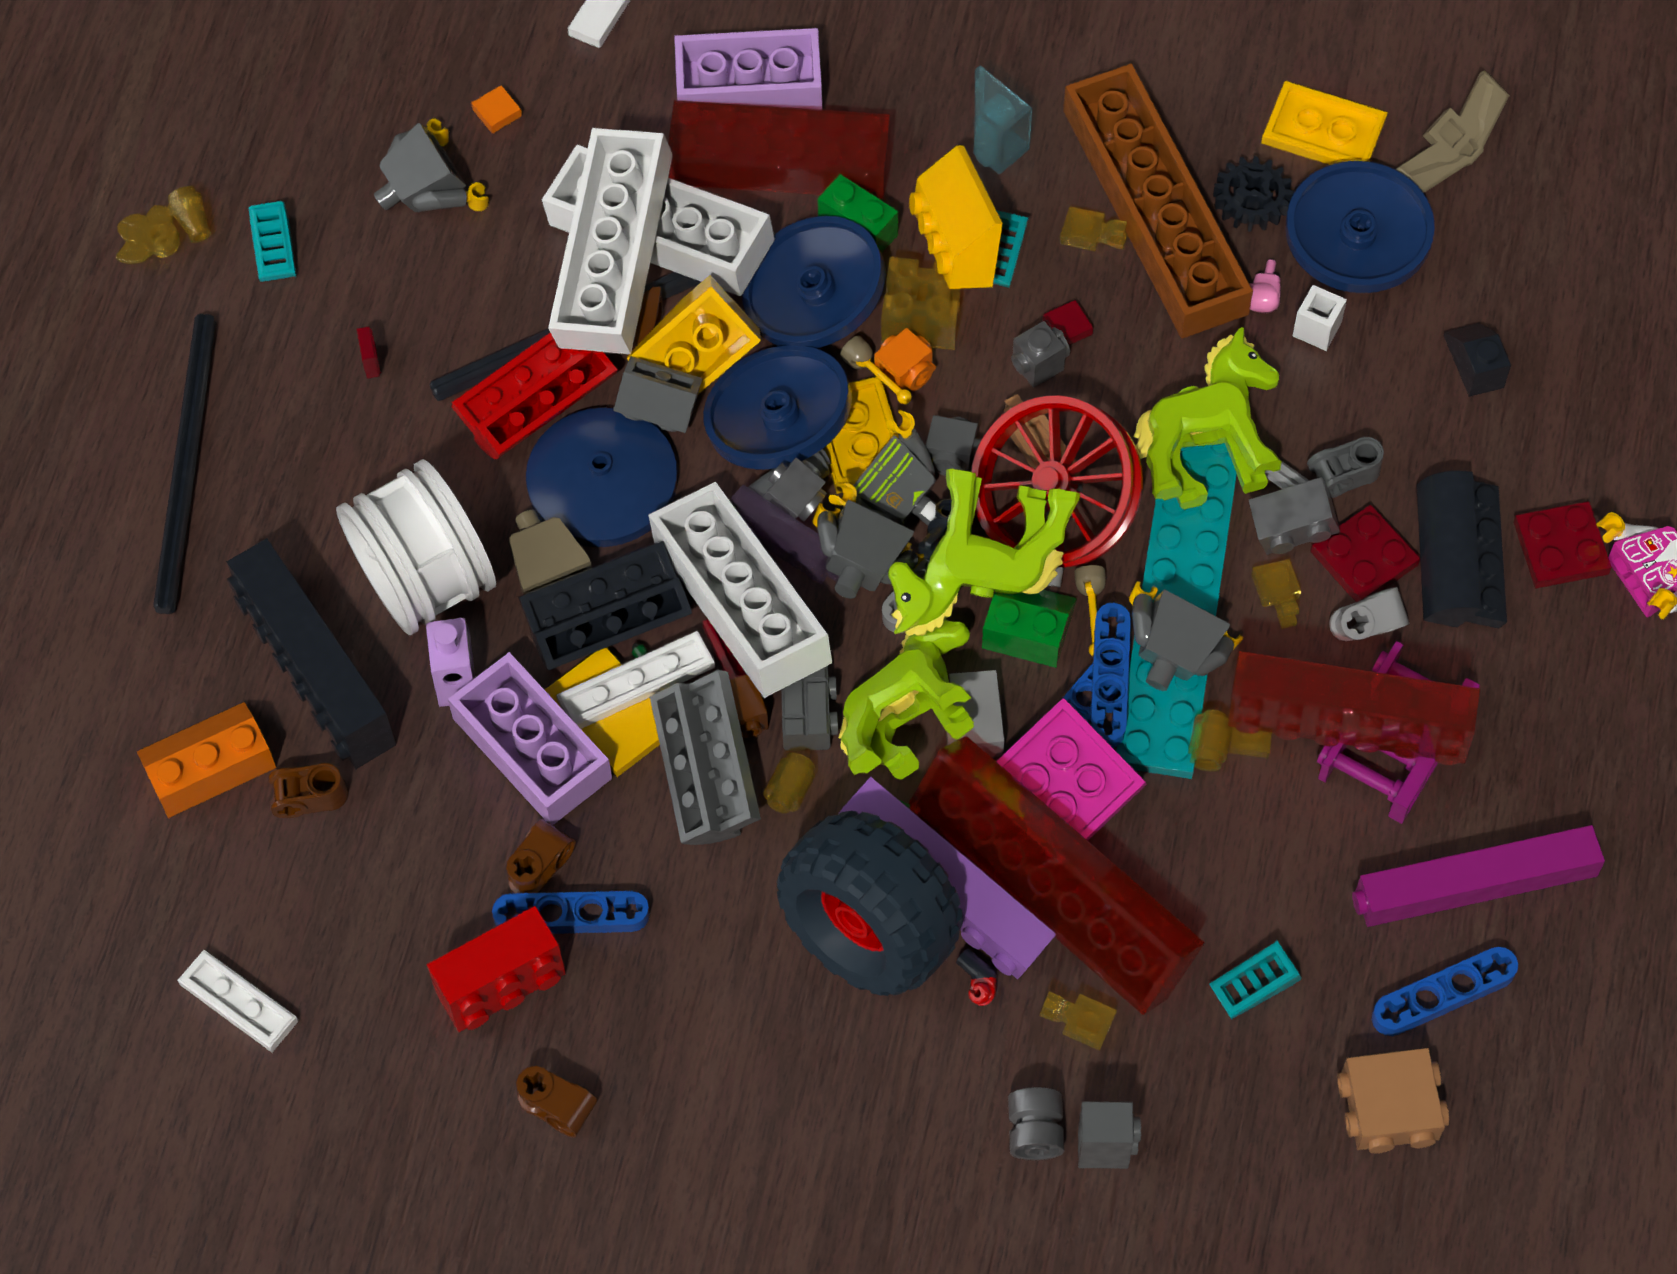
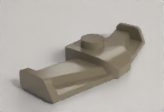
[1395,70,1510,193]

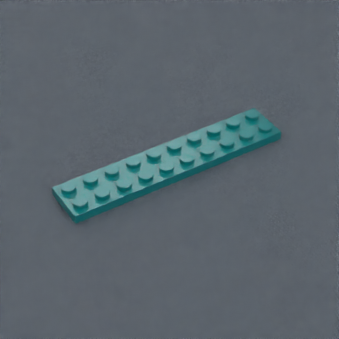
[1116,443,1237,779]

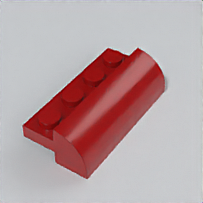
[452,333,618,459]

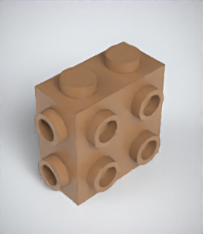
[1337,1048,1449,1153]

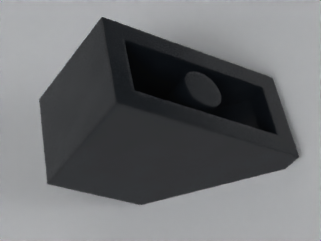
[1443,323,1511,397]

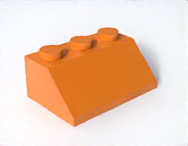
[137,702,276,818]

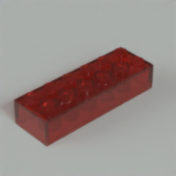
[668,100,890,199]
[1228,651,1480,765]

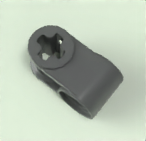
[1307,437,1384,498]

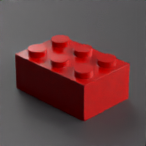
[426,906,565,1033]

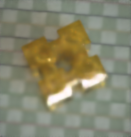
[881,257,962,350]

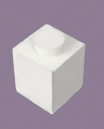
[1293,285,1347,351]

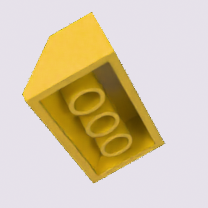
[909,145,1003,289]

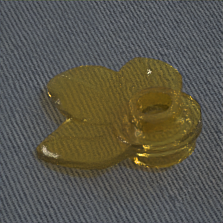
[115,205,180,264]

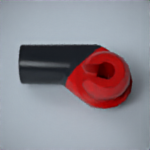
[956,948,996,1006]

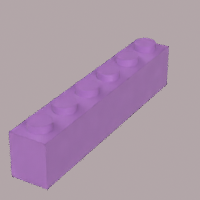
[839,777,1056,979]

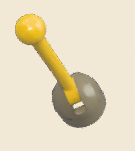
[840,336,912,404]
[1074,565,1106,656]

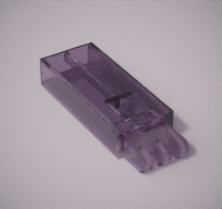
[729,485,839,584]

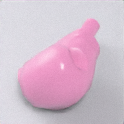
[1249,260,1281,313]

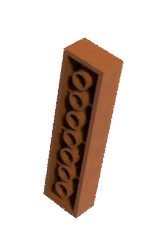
[1063,63,1253,339]

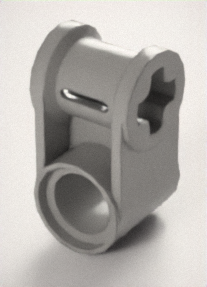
[1329,587,1410,641]

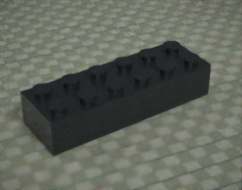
[226,538,396,769]

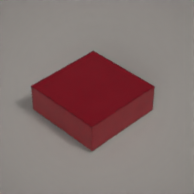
[1042,300,1093,345]
[356,326,381,379]

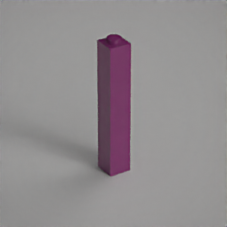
[1352,825,1605,927]

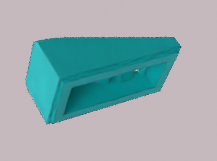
[248,201,296,282]
[993,210,1028,288]
[1209,941,1302,1019]

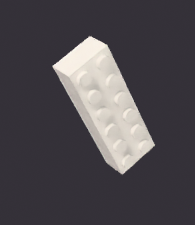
[548,128,673,354]
[542,145,775,296]
[648,482,832,698]

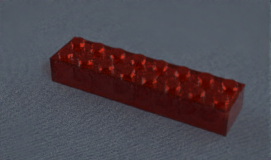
[908,736,1205,1016]

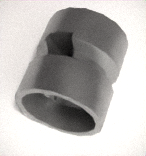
[1008,1088,1064,1160]

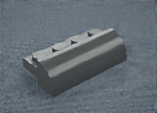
[650,670,761,845]

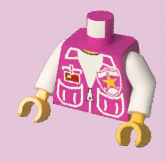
[1596,512,1677,619]

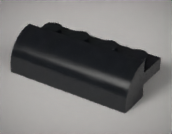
[1417,471,1507,629]
[517,540,692,670]

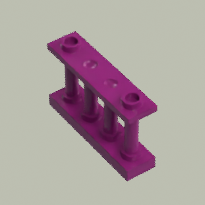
[1317,641,1480,824]

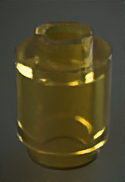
[1188,710,1233,771]
[763,753,815,814]

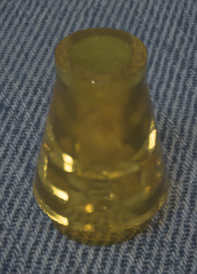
[168,186,211,243]

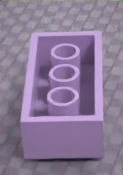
[675,28,822,120]
[448,652,612,825]

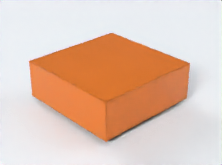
[472,86,522,134]

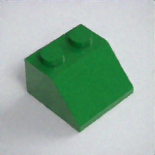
[982,590,1077,668]

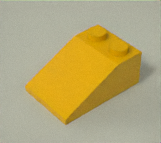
[627,275,761,394]

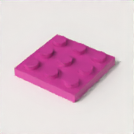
[977,698,1147,867]

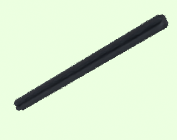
[429,272,701,401]
[153,314,216,615]

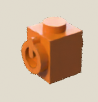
[874,328,936,392]

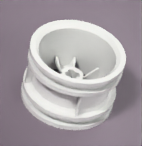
[336,459,496,635]

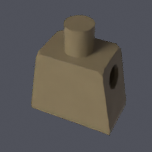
[509,510,592,594]

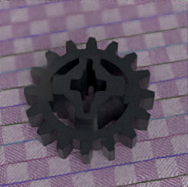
[1213,156,1293,232]

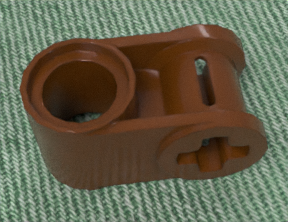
[269,763,348,818]
[506,819,576,893]
[516,1066,597,1137]

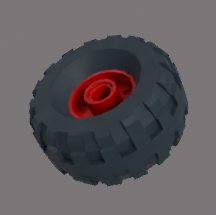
[777,811,963,996]

